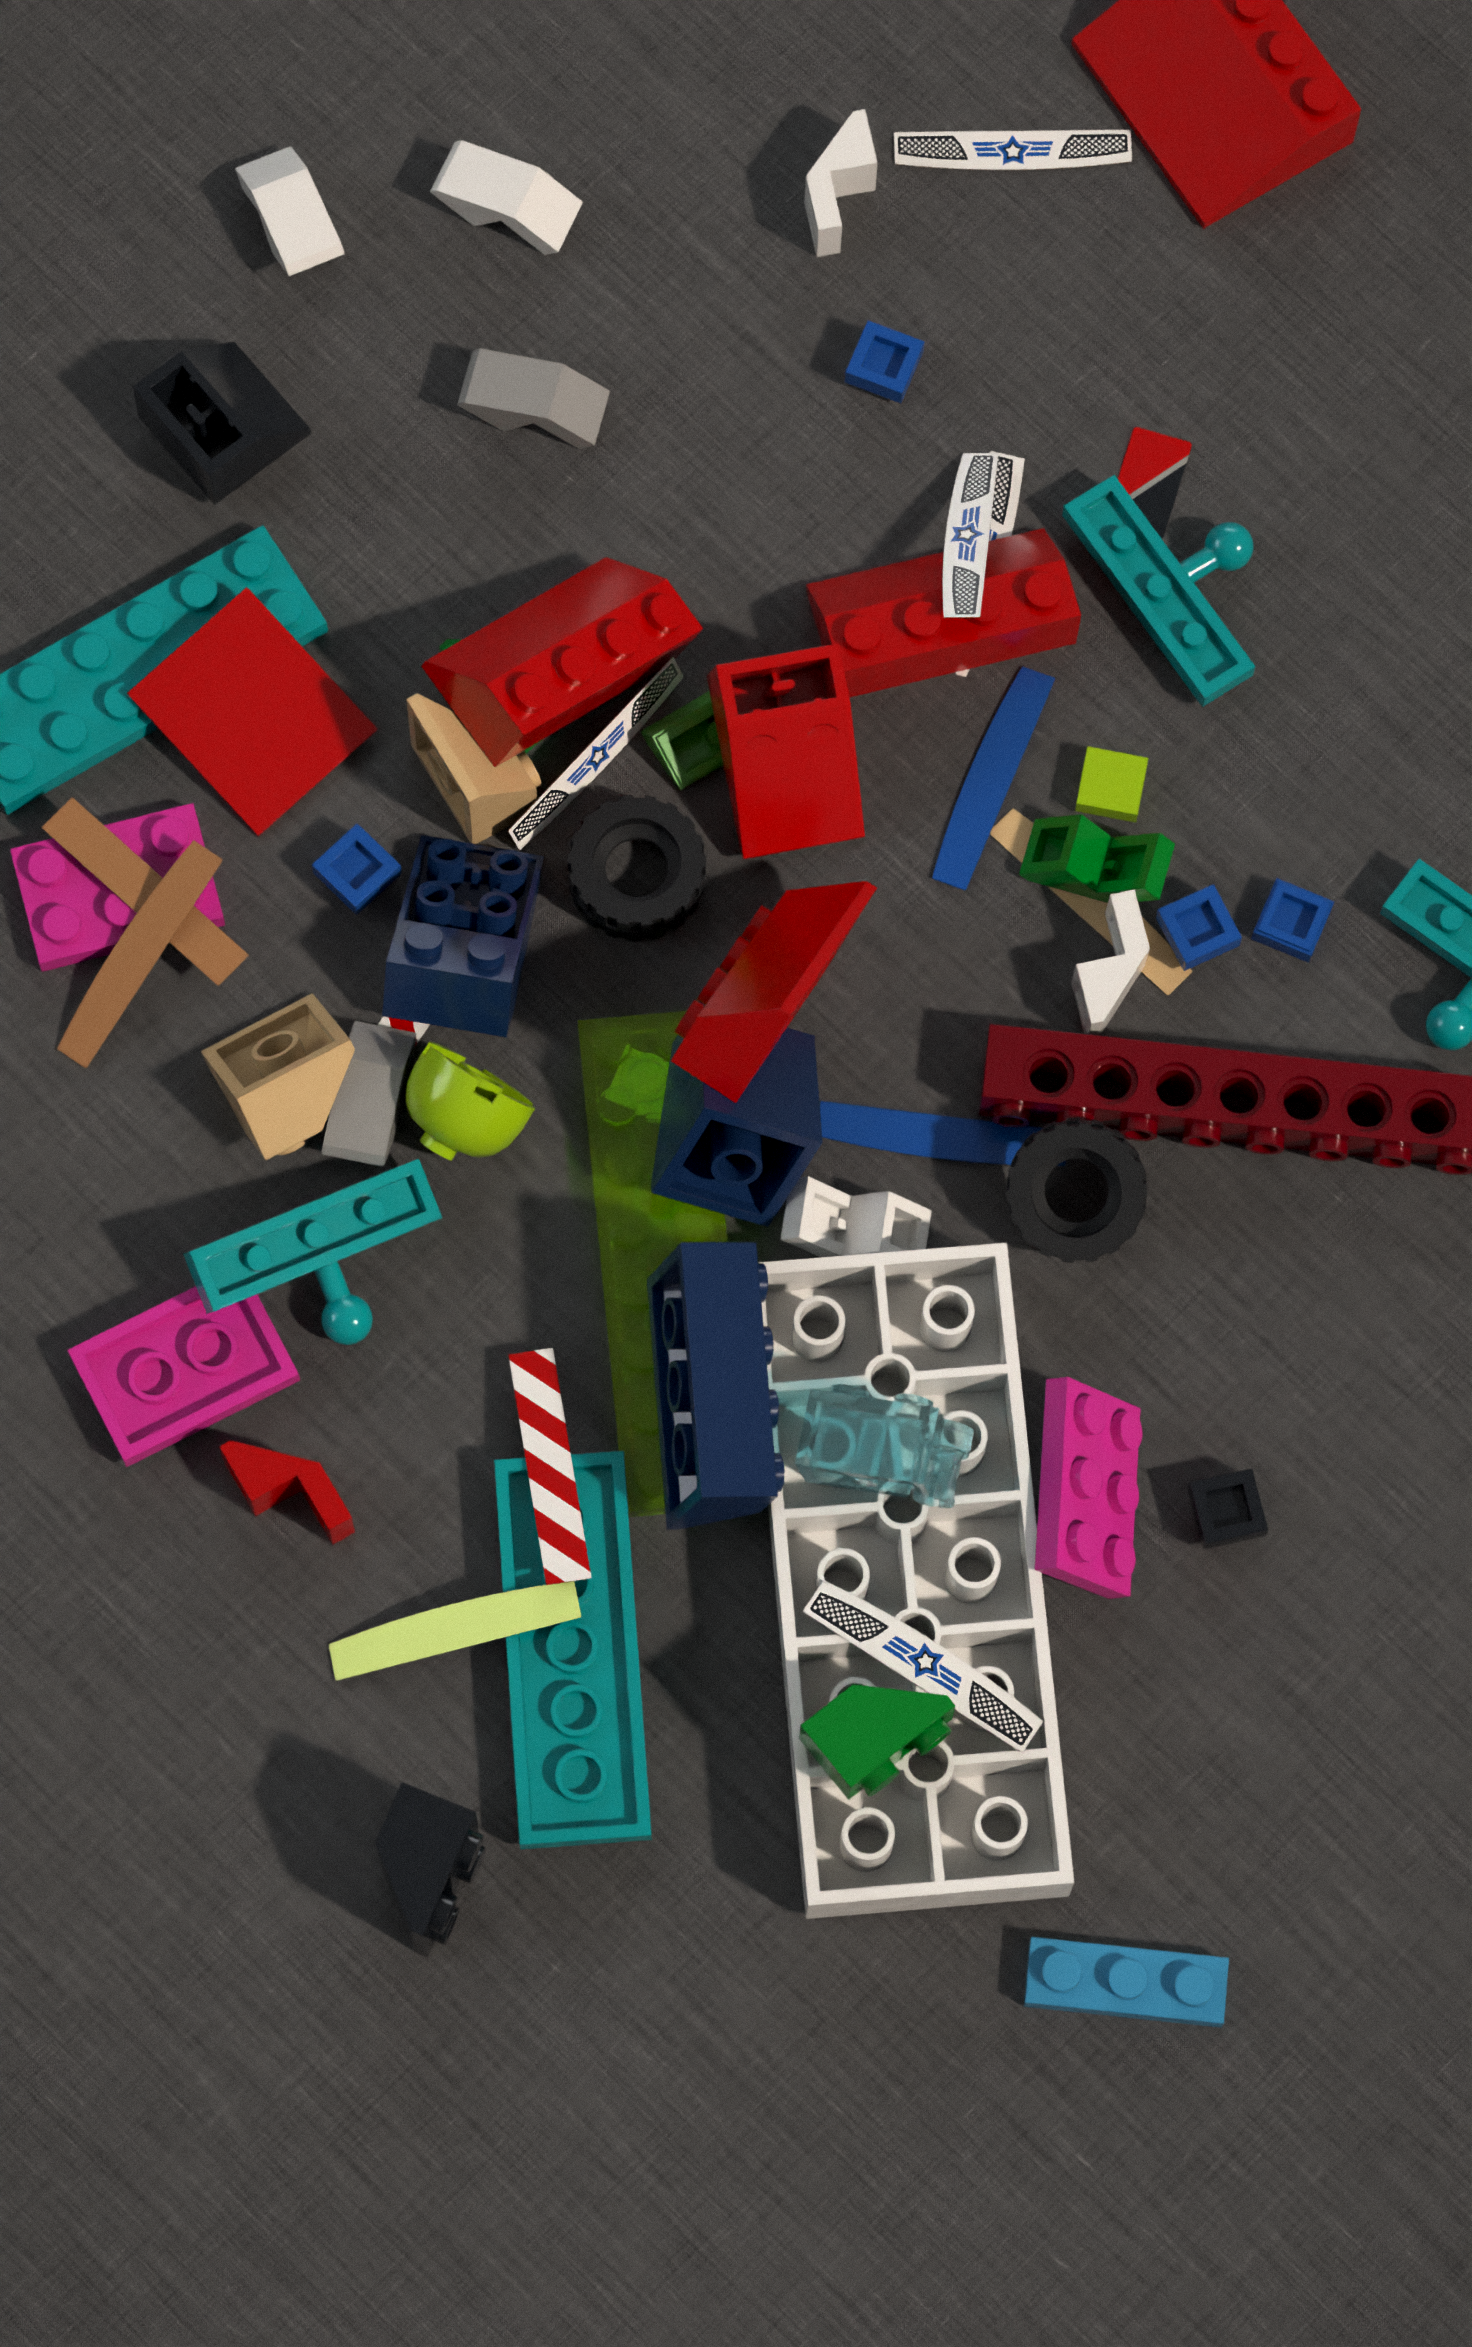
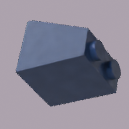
[651,1001,823,1227]

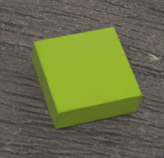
[1075,746,1149,823]

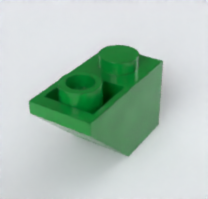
[799,1684,955,1800]

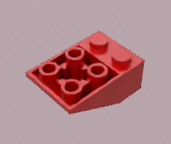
[706,643,865,860]

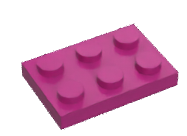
[10,803,225,972]
[67,1286,300,1467]
[1035,1377,1143,1599]

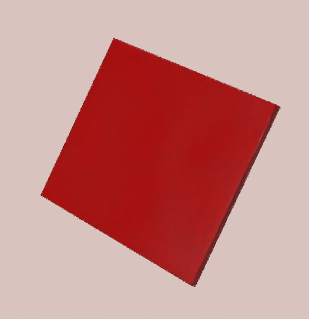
[127,587,378,837]

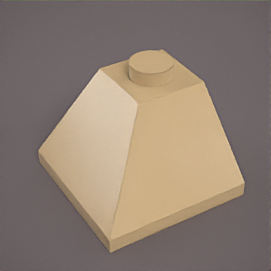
[407,693,542,844]
[201,993,355,1160]

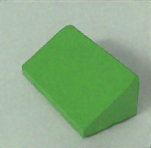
[641,691,724,790]

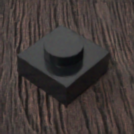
[1187,1468,1268,1550]

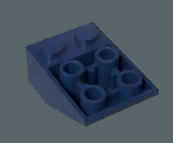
[382,835,544,1038]

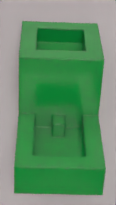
[1019,814,1175,903]

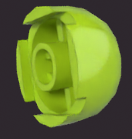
[405,1041,536,1161]

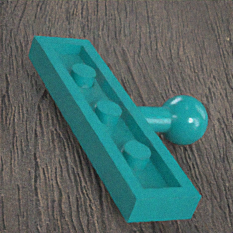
[1062,475,1256,707]
[1380,859,1472,1051]
[183,1159,443,1345]

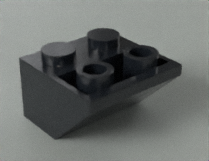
[133,341,311,505]
[375,1782,486,1957]

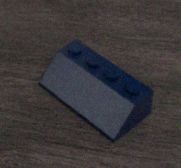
[647,1242,785,1530]

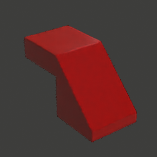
[219,1440,355,1545]

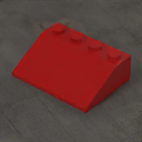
[1071,0,1362,229]

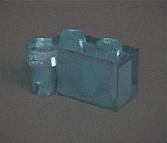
[795,1384,974,1508]

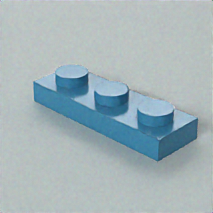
[1023,1937,1229,2028]

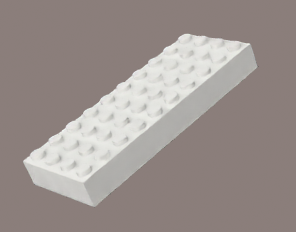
[758,1243,1074,1919]

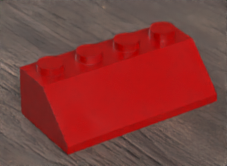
[806,528,1081,697]
[421,557,703,767]
[671,881,877,1103]

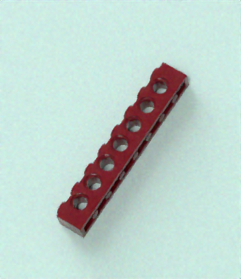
[979,1024,1472,1175]

